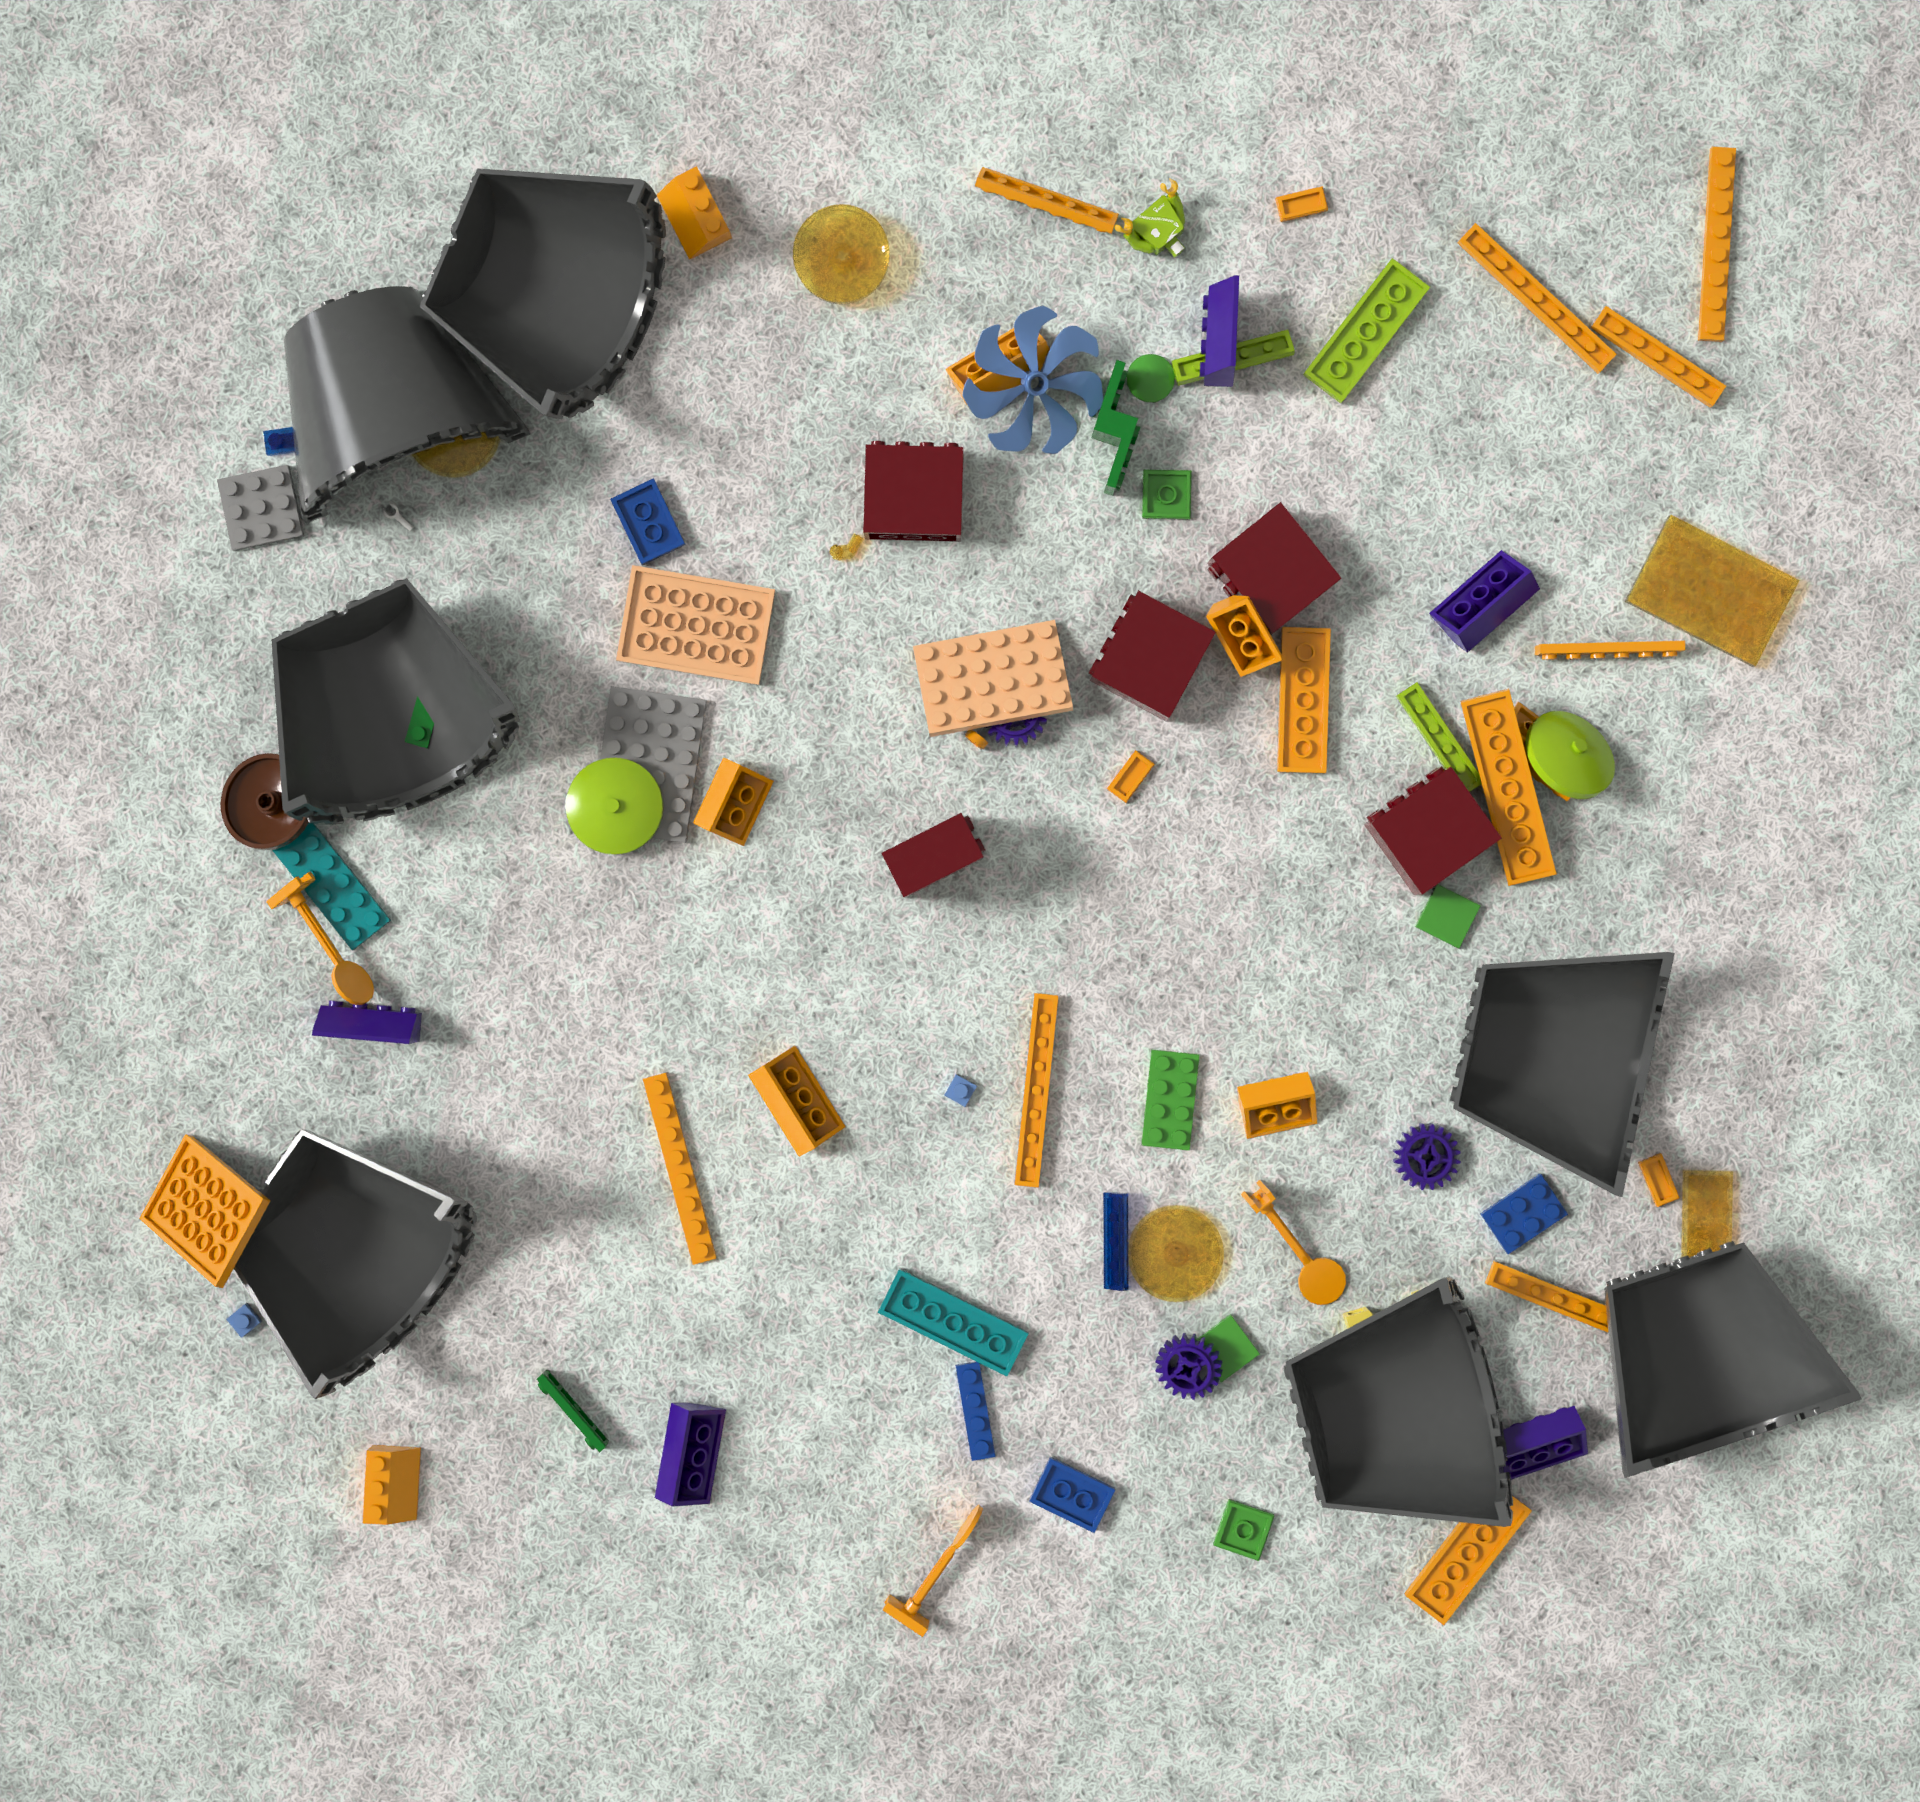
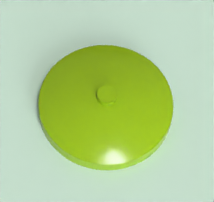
[1525,711,1615,799]
[566,758,664,855]

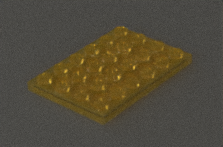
[1624,515,1800,667]

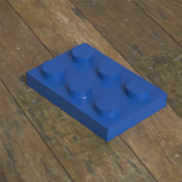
[610,478,686,566]
[1480,1174,1568,1254]
[1029,1456,1115,1533]

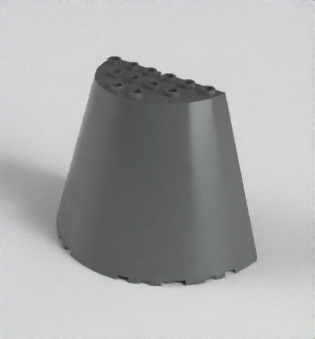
[420,168,666,419]
[284,286,530,524]
[271,578,520,825]
[1450,952,1675,1197]
[234,1129,477,1399]
[1604,1241,1862,1478]
[1284,1277,1513,1527]

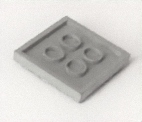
[217,465,304,551]

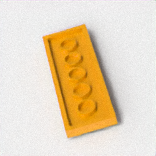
[1277,627,1331,774]
[1404,1495,1532,1625]

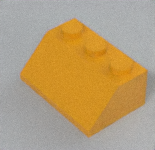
[657,166,732,260]
[1206,595,1283,677]
[693,757,774,846]
[1237,1072,1317,1139]
[363,1445,421,1525]

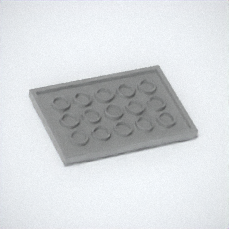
[600,686,707,843]

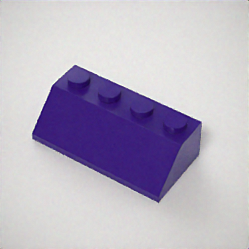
[1199,275,1239,387]
[1429,550,1540,653]
[312,1000,422,1044]
[654,1402,726,1507]
[1504,1406,1588,1480]

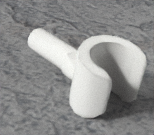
[383,501,413,531]

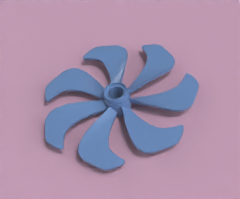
[962,306,1103,454]

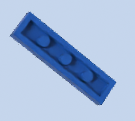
[955,1361,996,1461]

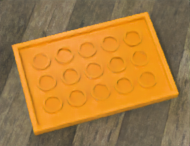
[139,1134,270,1288]

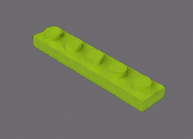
[1171,329,1295,386]
[1396,682,1482,792]

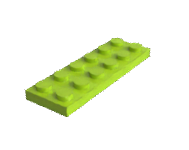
[1303,258,1430,404]

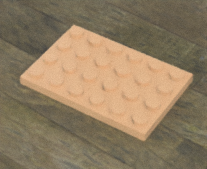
[616,565,776,685]
[913,620,1073,737]

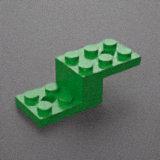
[1091,360,1141,496]

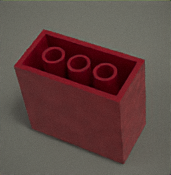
[863,441,963,542]
[1207,502,1342,635]
[1088,590,1216,721]
[1364,766,1502,895]
[881,813,986,898]

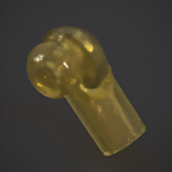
[829,533,864,561]

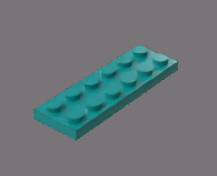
[272,823,391,950]
[878,1268,1029,1377]

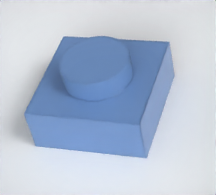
[944,1074,977,1107]
[226,1303,262,1338]

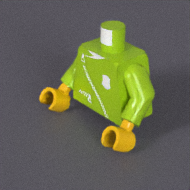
[1115,178,1185,258]

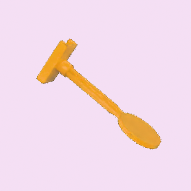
[266,871,374,1005]
[1241,1180,1346,1305]
[883,1505,983,1637]

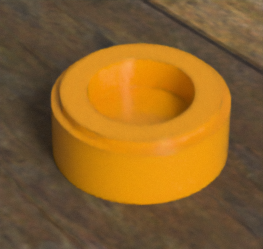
[965,730,988,750]

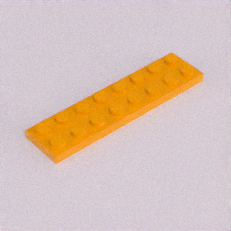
[1461,688,1557,886]

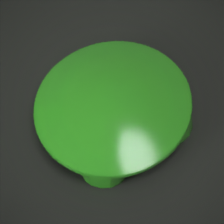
[1127,354,1175,403]

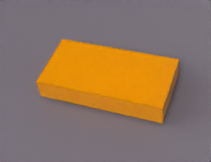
[1275,186,1328,222]
[1107,750,1155,803]
[1638,1153,1680,1207]

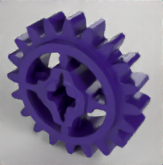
[984,717,1047,748]
[1393,1123,1461,1190]
[1155,1333,1223,1400]

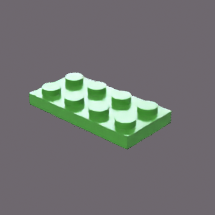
[1141,1049,1199,1151]

